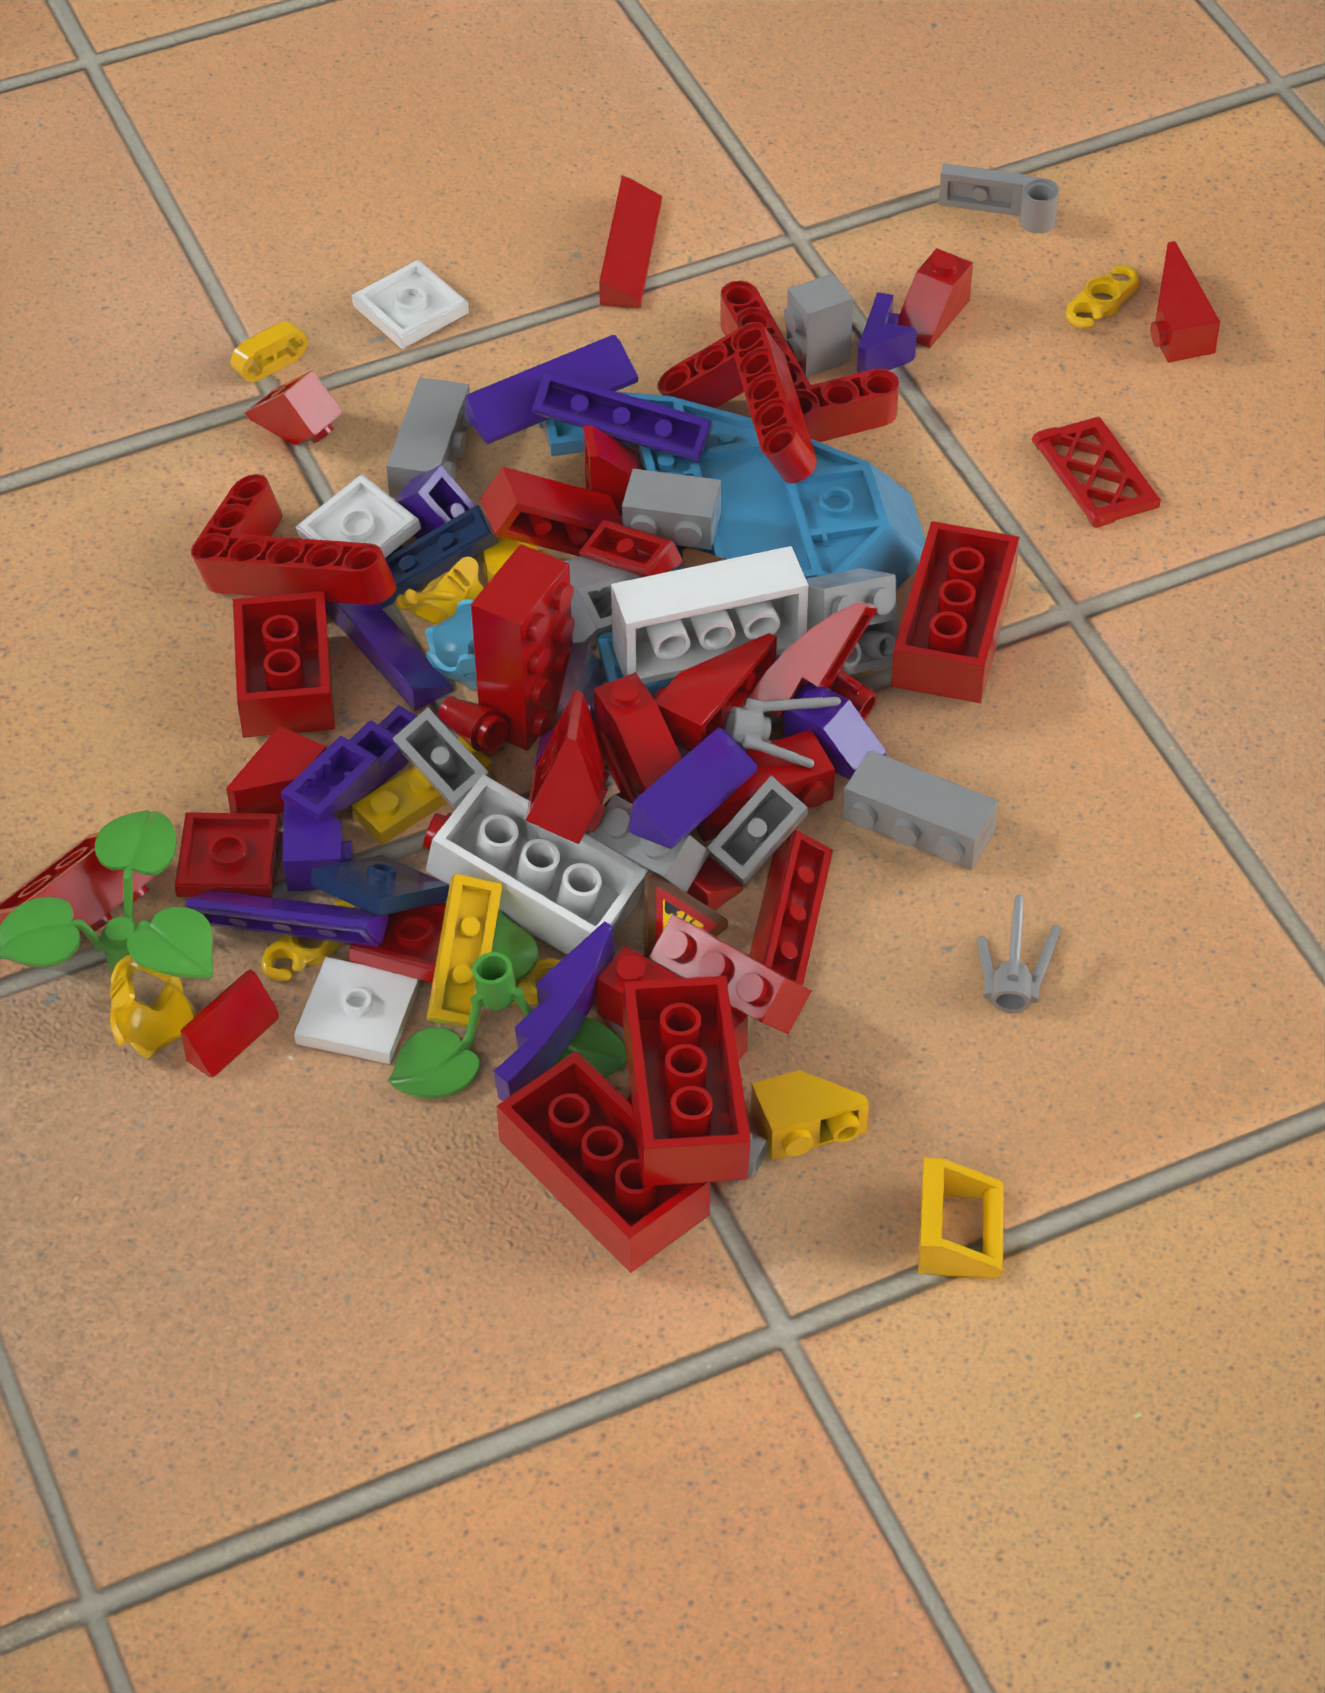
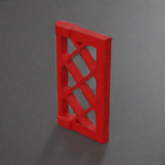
[1032,416,1161,528]

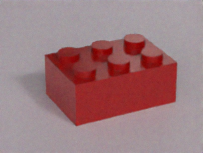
[233,591,335,738]

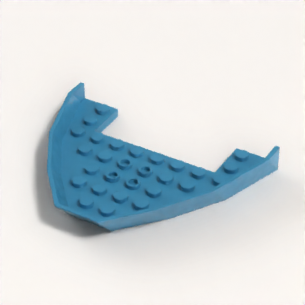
[539,392,926,697]

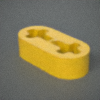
[230,321,308,382]

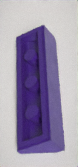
[465,335,638,445]
[531,370,713,463]
[325,602,453,711]
[628,727,758,849]
[185,891,389,947]

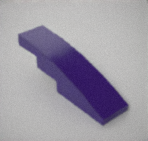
[281,705,417,821]
[493,921,615,1101]

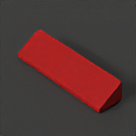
[599,176,662,308]
[749,829,833,985]

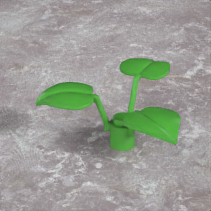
[0,810,213,978]
[389,909,627,1099]

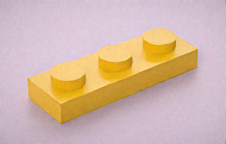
[352,737,493,845]
[426,873,503,1029]

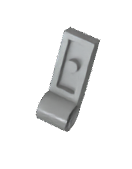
[939,163,1059,233]

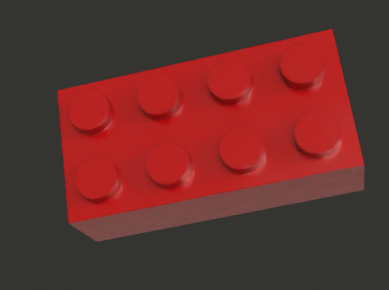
[891,521,1020,704]
[471,544,578,751]
[622,976,751,1186]
[496,1051,710,1273]

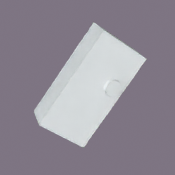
[611,546,808,684]
[426,774,648,955]

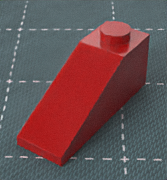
[1150,241,1220,363]
[653,633,777,751]
[593,672,682,795]

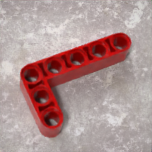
[720,280,899,442]
[657,322,817,484]
[191,474,396,605]

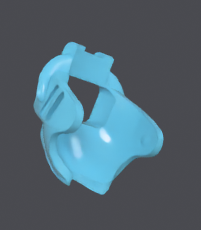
[425,599,477,690]

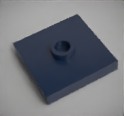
[311,855,450,916]

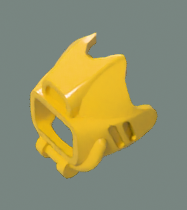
[395,557,484,625]
[109,955,197,1059]

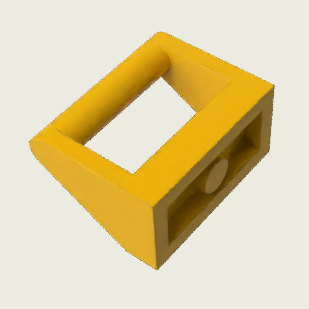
[918,1157,1004,1278]

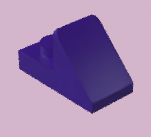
[857,292,917,373]

